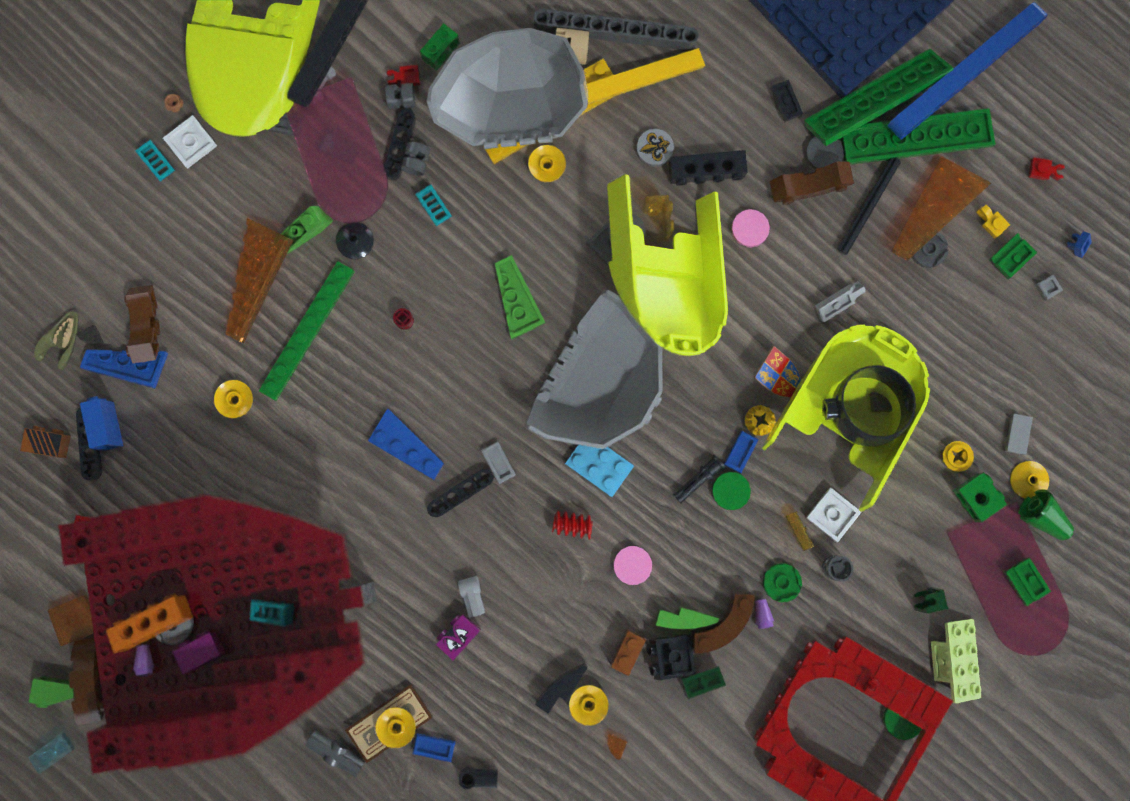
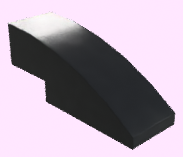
[535,663,588,714]

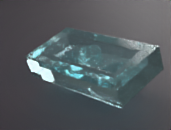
[28,733,75,774]

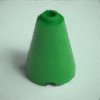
[1018,489,1074,541]

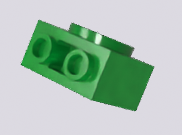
[953,472,1007,523]

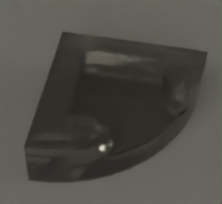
[76,325,104,345]
[869,392,892,412]

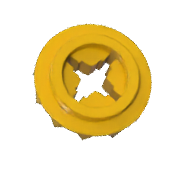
[745,405,776,436]
[942,441,974,472]

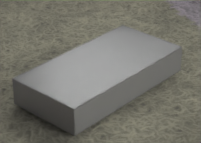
[1005,414,1033,455]
[481,441,516,484]

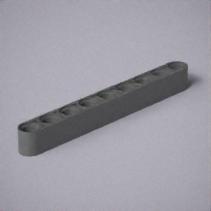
[534,9,699,50]

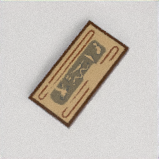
[345,684,433,763]

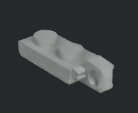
[815,281,866,322]

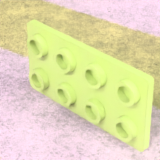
[931,619,981,703]

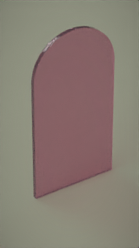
[286,77,388,223]
[947,502,1069,656]

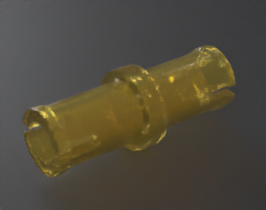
[785,511,814,551]

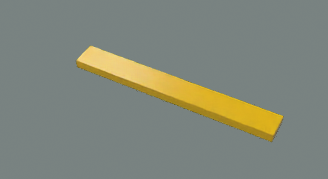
[587,48,705,105]

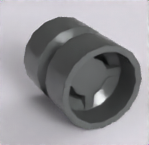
[385,83,415,110]
[400,142,431,176]
[822,555,854,582]

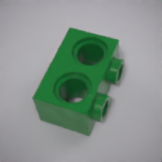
[420,23,460,71]

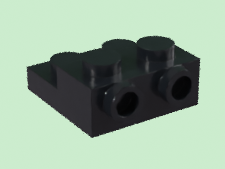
[647,634,696,681]

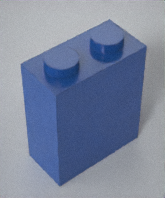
[80,396,123,451]

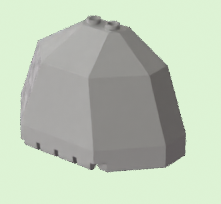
[427,28,588,149]
[524,290,663,449]

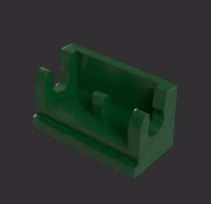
[914,587,948,614]
[682,666,726,700]

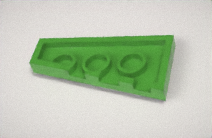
[495,255,545,340]

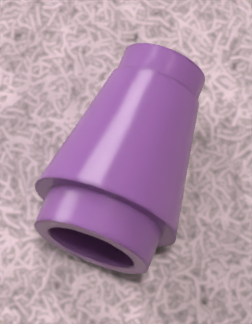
[755,599,774,629]
[133,645,155,676]

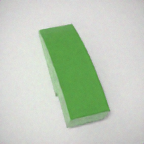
[655,606,719,629]

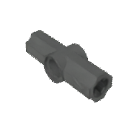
[305,730,365,777]

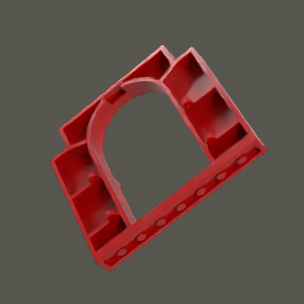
[754,636,953,801]

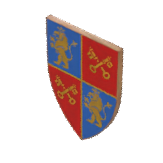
[753,346,801,397]

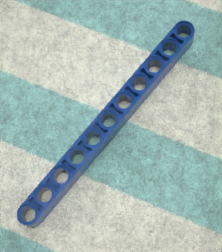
[887,2,1048,140]

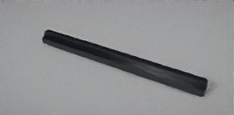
[838,158,901,255]

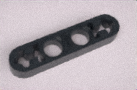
[384,108,416,180]
[76,407,102,481]
[427,469,494,517]

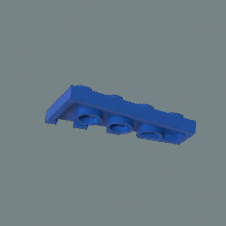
[80,350,168,389]
[368,408,444,480]

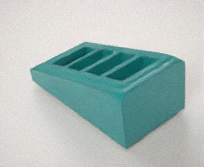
[135,140,175,182]
[415,184,452,226]
[250,599,294,626]

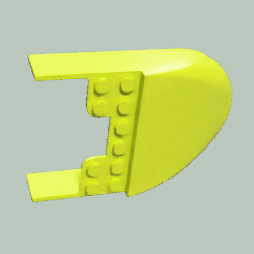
[185,0,320,136]
[607,174,728,356]
[762,324,930,512]

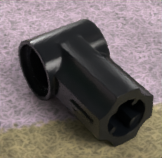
[459,767,498,789]

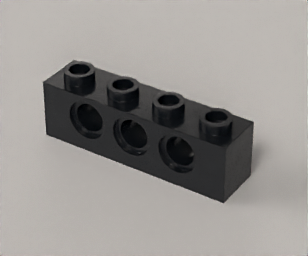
[668,150,748,186]

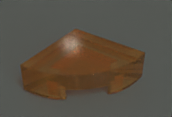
[608,733,627,761]

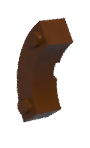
[769,161,854,205]
[124,285,160,363]
[692,593,755,653]
[69,638,105,725]

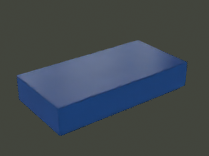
[724,431,759,474]
[413,733,456,762]

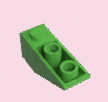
[274,206,333,256]

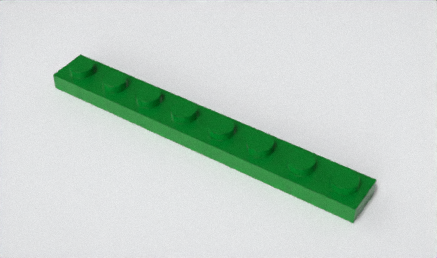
[259,261,355,401]

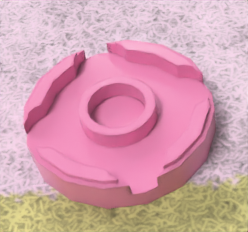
[731,209,770,248]
[614,546,652,585]

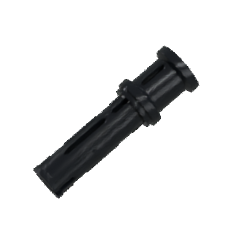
[673,455,725,504]

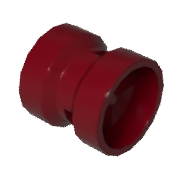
[393,308,414,330]

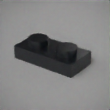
[770,80,803,122]

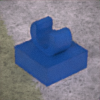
[1067,231,1092,258]

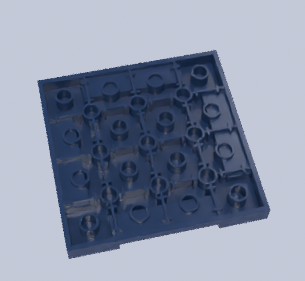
[749,0,954,99]

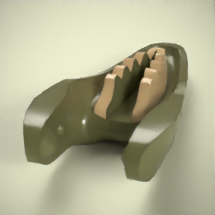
[34,311,79,370]

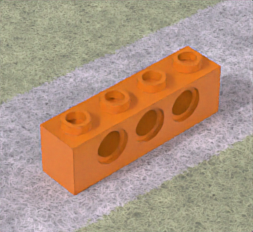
[106,594,193,653]

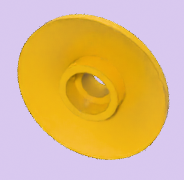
[528,145,566,182]
[214,380,253,418]
[1010,461,1049,499]
[569,685,609,726]
[376,707,416,748]

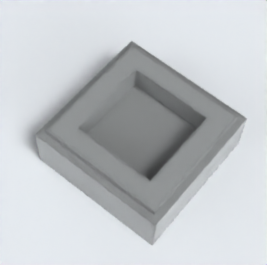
[1035,275,1063,301]

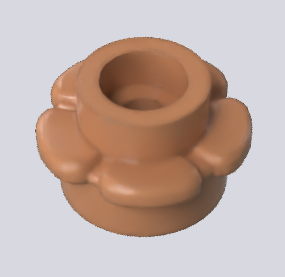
[165,94,183,112]

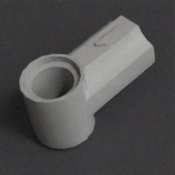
[458,576,485,618]

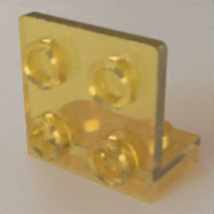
[643,195,674,242]

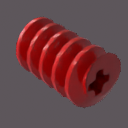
[552,510,593,540]

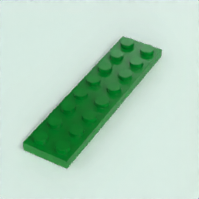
[804,49,954,146]
[841,108,996,165]

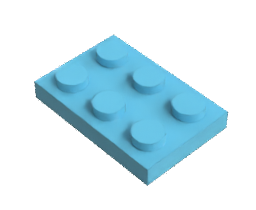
[565,445,634,497]

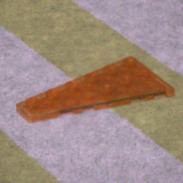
[891,156,991,261]
[226,218,293,343]

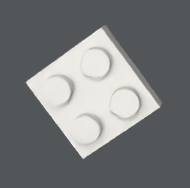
[163,115,217,169]
[806,488,861,542]

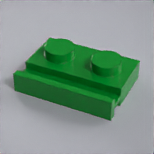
[989,233,1037,279]
[1004,557,1051,606]

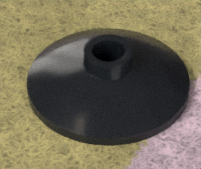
[336,222,374,259]

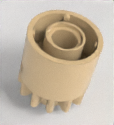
[556,28,590,65]

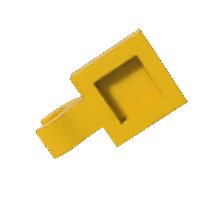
[976,205,1010,239]

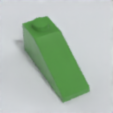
[29,676,74,708]

